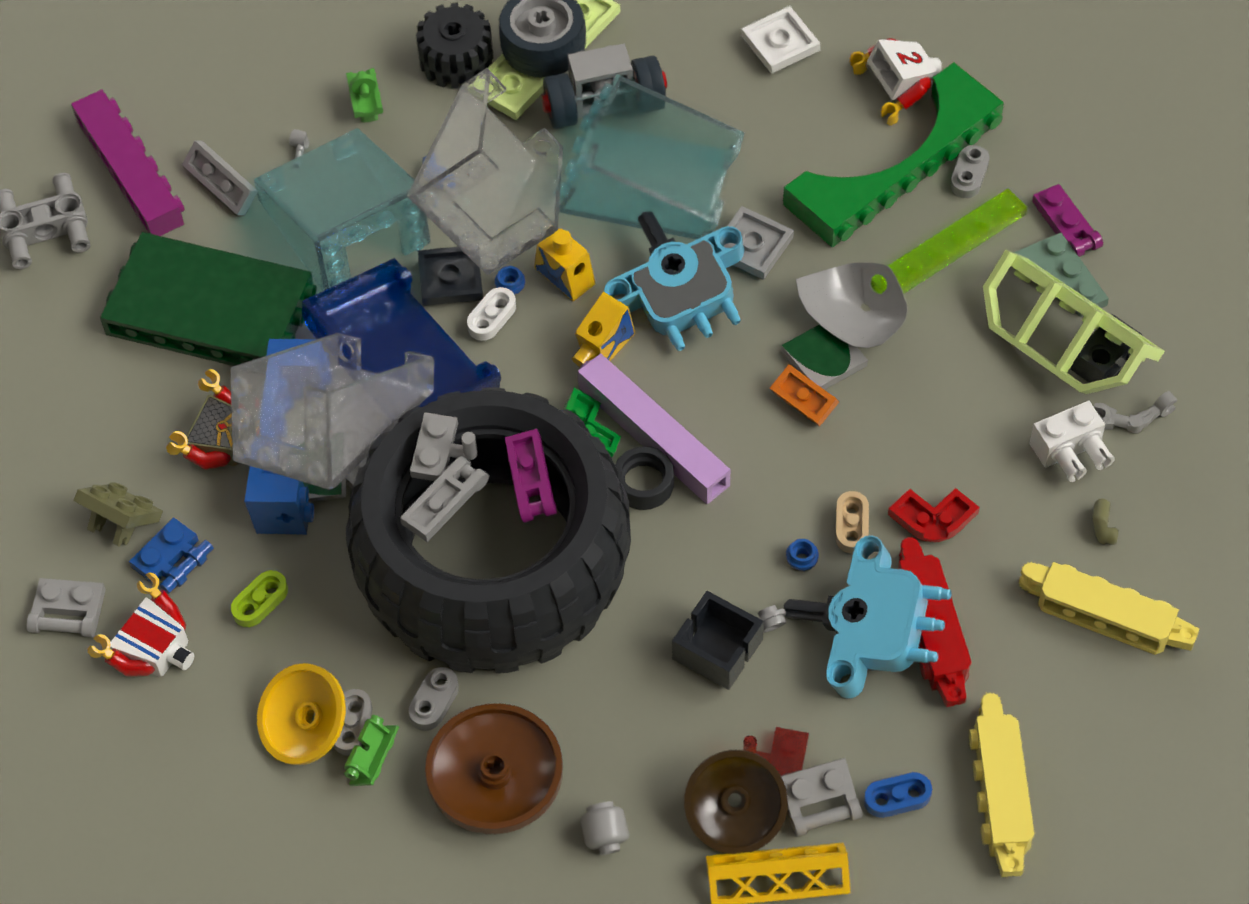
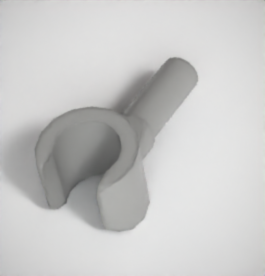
[289,129,310,170]

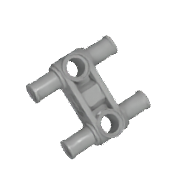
[0,173,91,269]

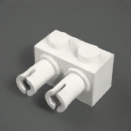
[1029,401,1115,482]

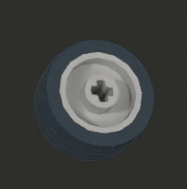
[499,0,586,78]

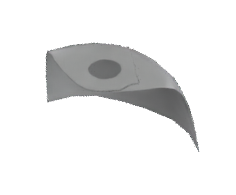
[796,262,908,348]

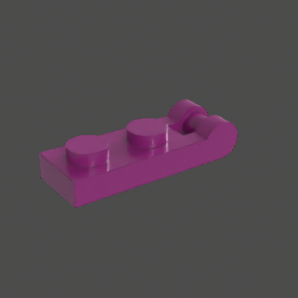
[1032,184,1103,257]
[505,429,557,523]

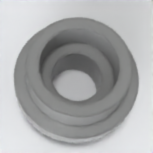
[758,605,787,633]

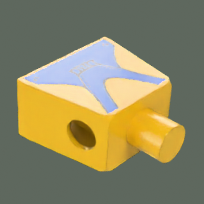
[534,228,595,302]
[571,291,635,367]

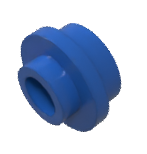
[495,266,525,294]
[786,539,819,571]

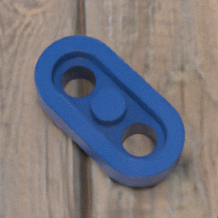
[864,772,932,818]

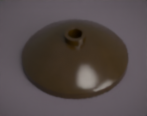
[684,749,788,854]

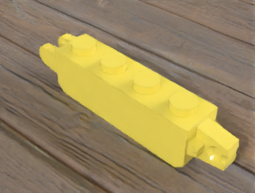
[1019,562,1199,655]
[969,692,1035,877]

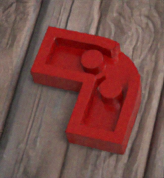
[888,488,980,542]

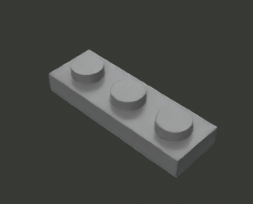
[182,140,258,216]

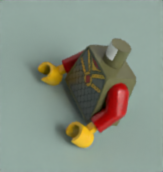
[166,369,255,470]

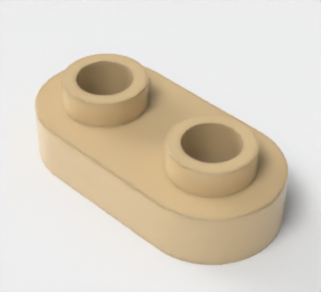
[836,491,869,553]

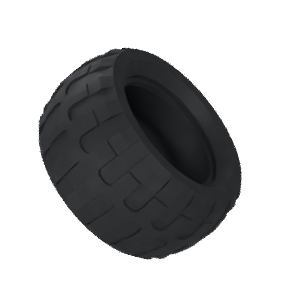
[346,387,631,674]

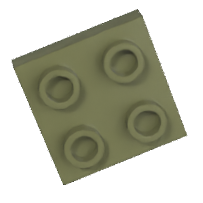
[73,482,163,547]

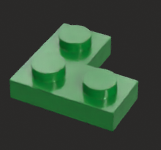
[563,387,621,458]

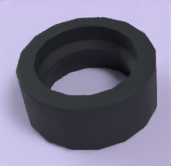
[615,446,674,510]

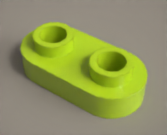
[231,570,288,627]

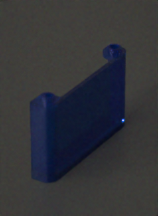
[302,258,501,428]

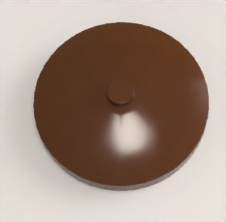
[425,703,563,834]

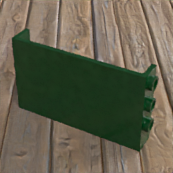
[100,232,317,373]

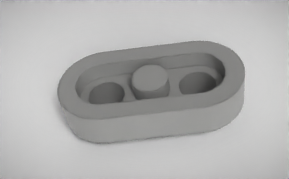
[951,145,989,198]
[409,667,459,731]
[333,689,372,755]

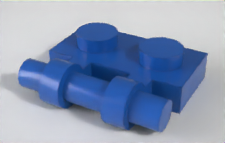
[129,517,214,594]

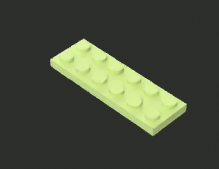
[470,0,620,120]

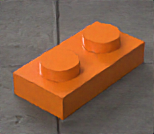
[770,364,839,427]

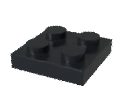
[417,245,483,306]

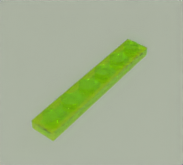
[870,188,1028,294]

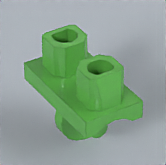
[346,68,383,123]

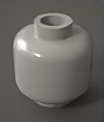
[580,802,629,855]

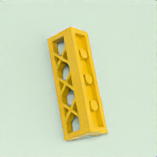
[705,843,851,904]

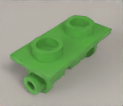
[344,715,399,786]

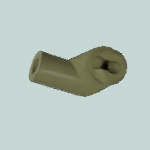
[1092,499,1119,545]

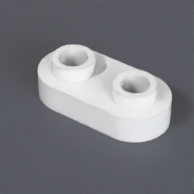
[467,287,516,341]

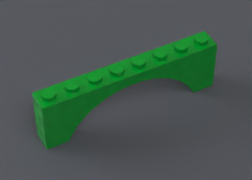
[783,62,1004,248]

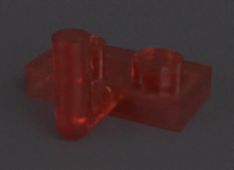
[743,727,809,776]

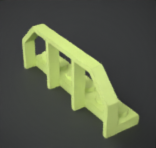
[983,250,1165,394]

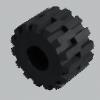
[416,3,493,89]

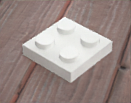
[741,6,820,74]

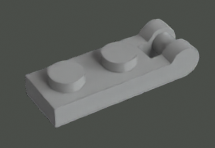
[400,456,489,542]

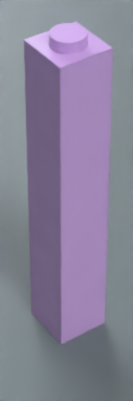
[578,353,731,504]

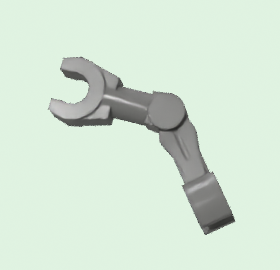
[1094,391,1177,433]

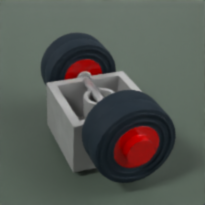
[541,43,667,129]

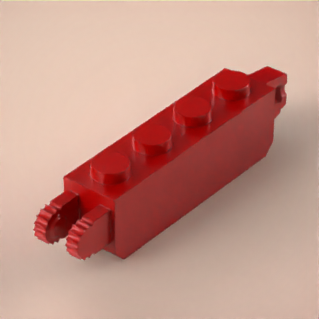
[898,536,972,707]

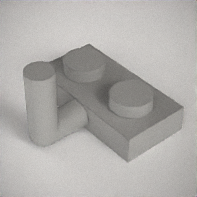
[410,412,477,481]

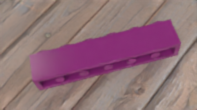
[71,89,185,236]

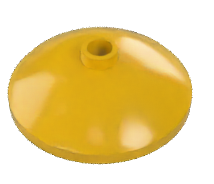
[257,663,346,765]

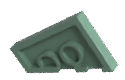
[1013,233,1109,317]

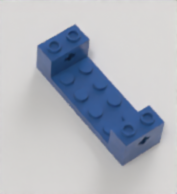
[244,339,332,535]

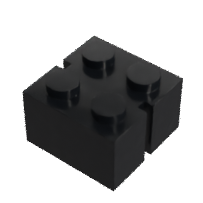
[672,591,764,690]

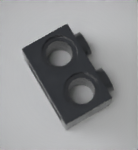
[1070,314,1142,383]

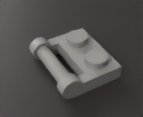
[27,578,106,638]
[781,758,862,837]

